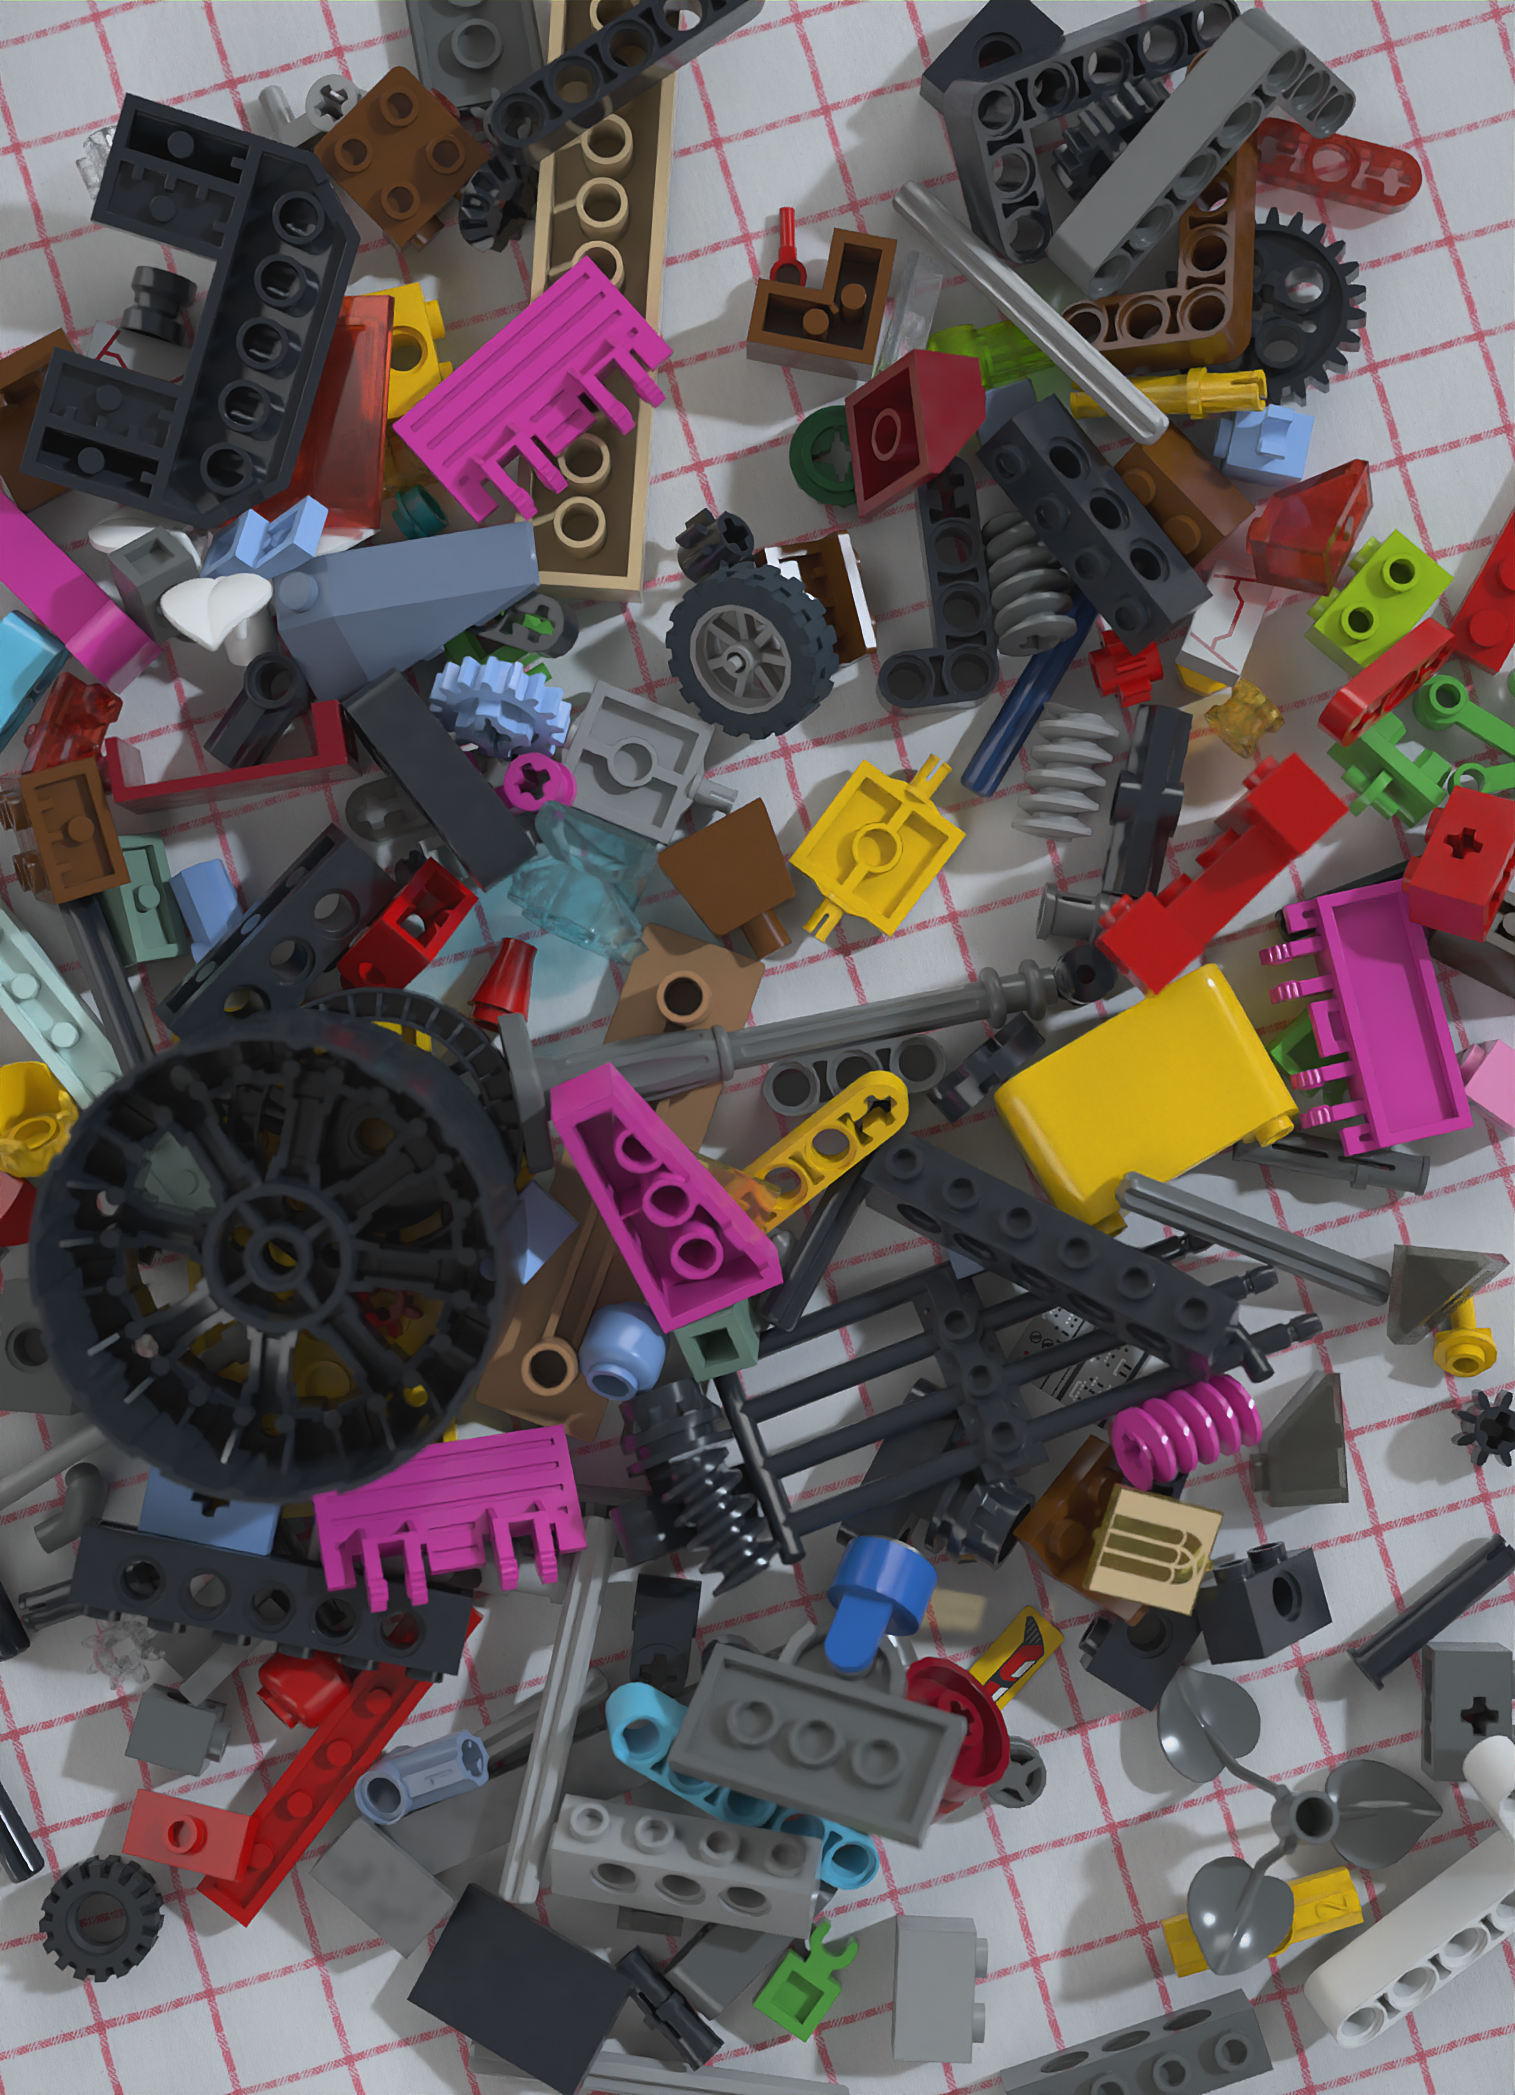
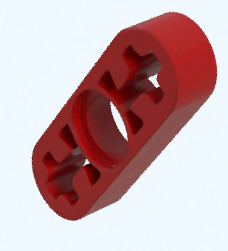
[1317,617,1458,747]

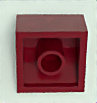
[844,349,987,520]

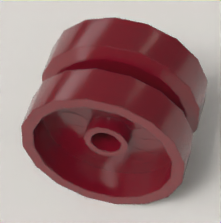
[904,1656,1010,1825]

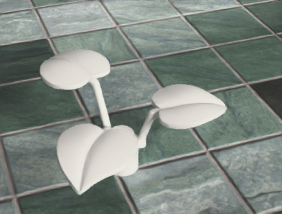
[88,506,385,666]

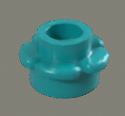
[391,484,449,540]

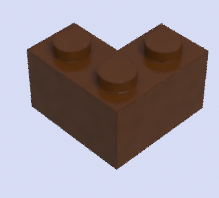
[746,227,897,382]

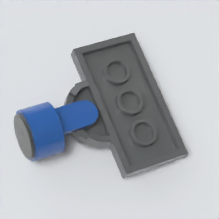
[667,1534,967,1850]

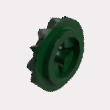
[789,405,857,508]

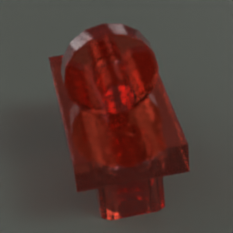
[21,671,123,775]

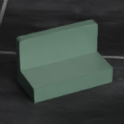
[95,831,190,969]

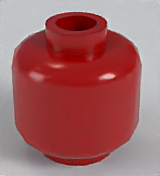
[256,1650,352,1730]

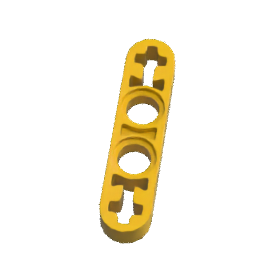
[722,1070,909,1235]

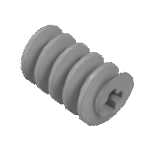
[1011,702,1120,843]

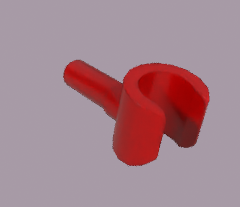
[769,207,807,287]

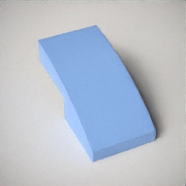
[200,495,329,580]

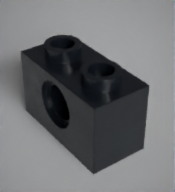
[919,0,1064,121]
[1194,1541,1333,1665]
[1078,1572,1202,1712]

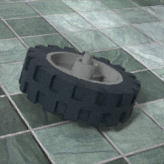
[665,562,839,740]

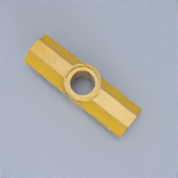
[1160,1865,1364,1978]

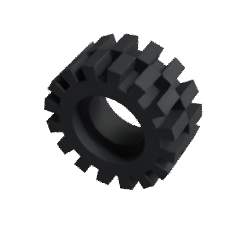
[39,1855,164,1983]

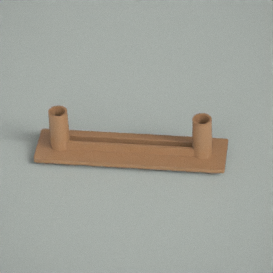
[475,922,765,1443]

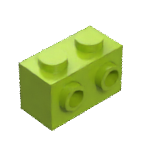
[1303,529,1455,678]

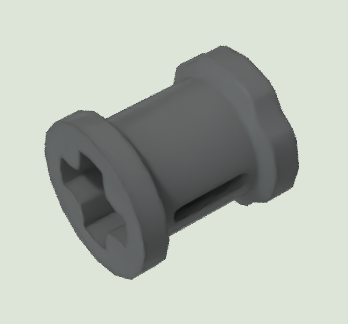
[1036,882,1110,947]

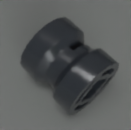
[119,266,198,346]

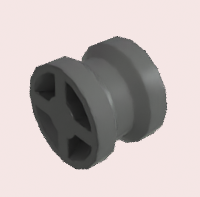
[986,1735,1047,1809]

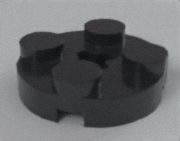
[926,1012,1046,1124]

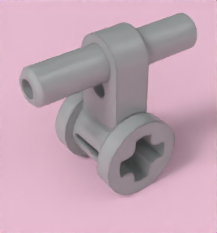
[258,74,368,153]

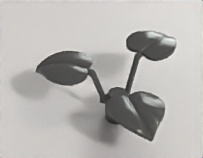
[1157,1666,1443,1976]

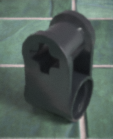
[629,1573,702,1699]

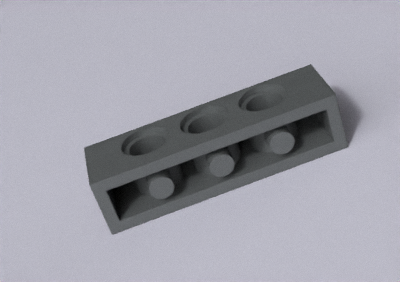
[1000,1988,1274,2095]

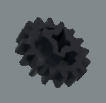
[1050,78,1171,201]

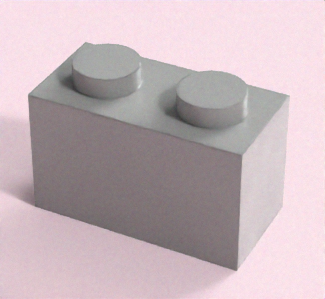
[891,1915,988,2064]

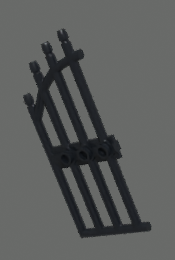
[712,1232,1323,1565]

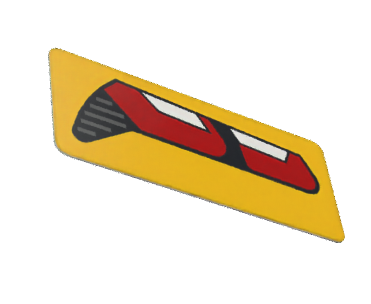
[969,1606,1064,1711]

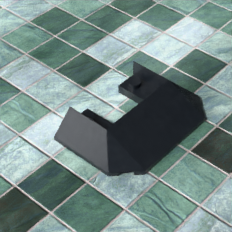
[19,92,361,531]

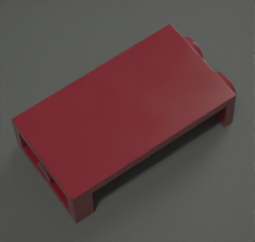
[97,699,362,815]

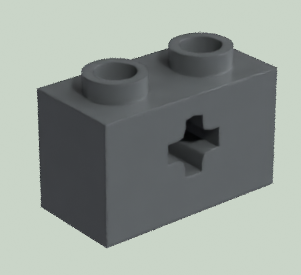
[1421,1642,1515,1782]

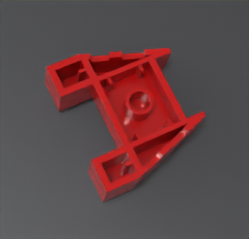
[1093,751,1350,999]

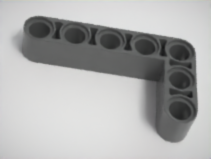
[1048,7,1356,300]

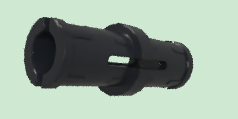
[614,1945,725,2072]

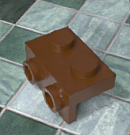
[753,529,877,678]

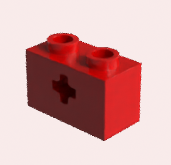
[1401,785,1515,943]

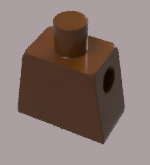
[654,797,796,961]

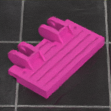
[392,255,673,525]
[1258,878,1474,1157]
[312,1424,588,1613]

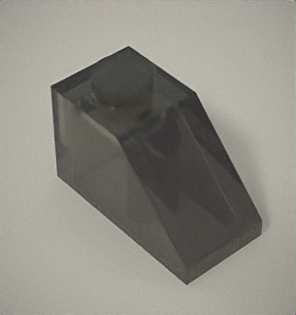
[1249,1369,1349,1508]

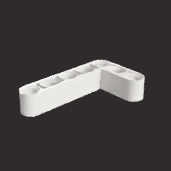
[1303,1735,1515,2049]

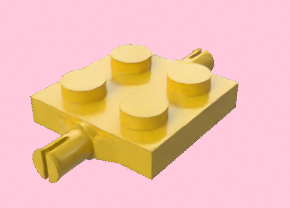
[788,754,967,943]

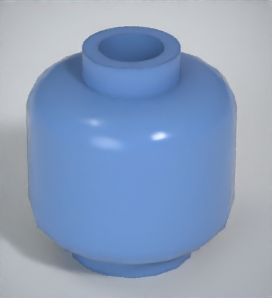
[577,1301,670,1401]

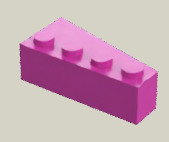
[550,1062,783,1334]

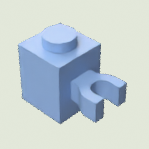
[1212,404,1315,491]

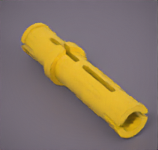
[1070,367,1267,420]

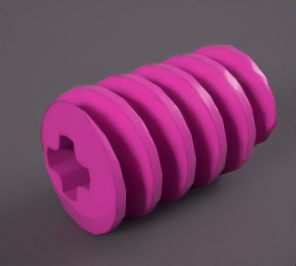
[1112,1373,1262,1491]

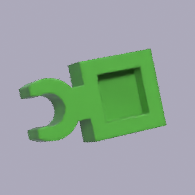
[1265,1007,1353,1122]
[752,1916,859,2043]

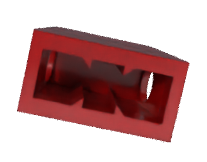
[336,856,479,990]

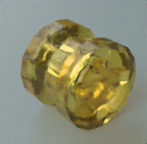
[1204,678,1285,760]

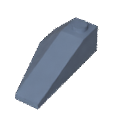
[272,521,540,703]

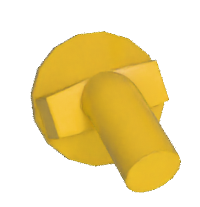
[1433,1285,1498,1378]

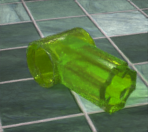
[921,320,1056,391]

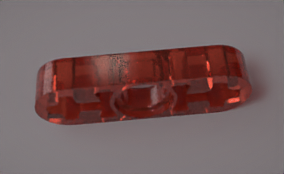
[1256,117,1422,214]

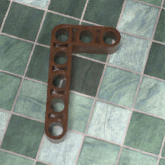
[1060,47,1258,376]

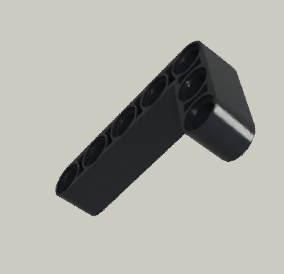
[490,0,766,166]
[943,0,1241,265]

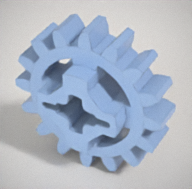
[429,656,572,762]

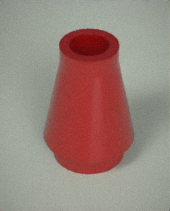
[467,937,538,1034]

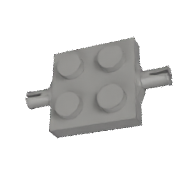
[558,679,738,847]

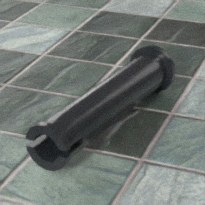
[1346,1533,1515,1691]

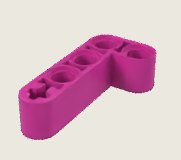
[0,490,163,695]

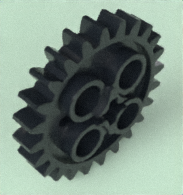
[1160,207,1367,407]

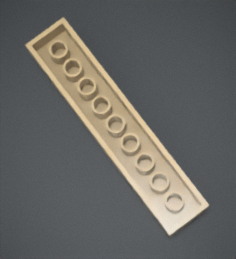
[514,0,683,603]

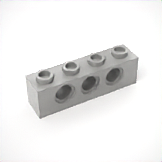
[550,1794,823,1940]

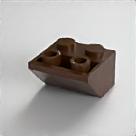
[1113,418,1256,571]

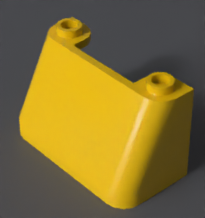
[993,963,1299,1238]

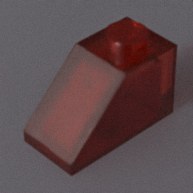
[1246,459,1374,597]

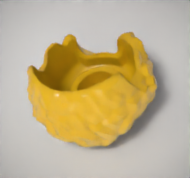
[0,1061,80,1178]

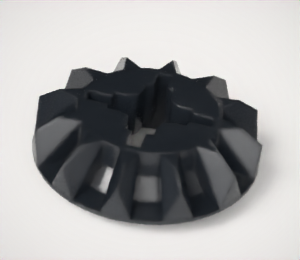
[458,154,539,253]

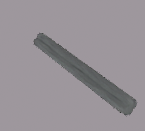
[1115,1171,1395,1306]

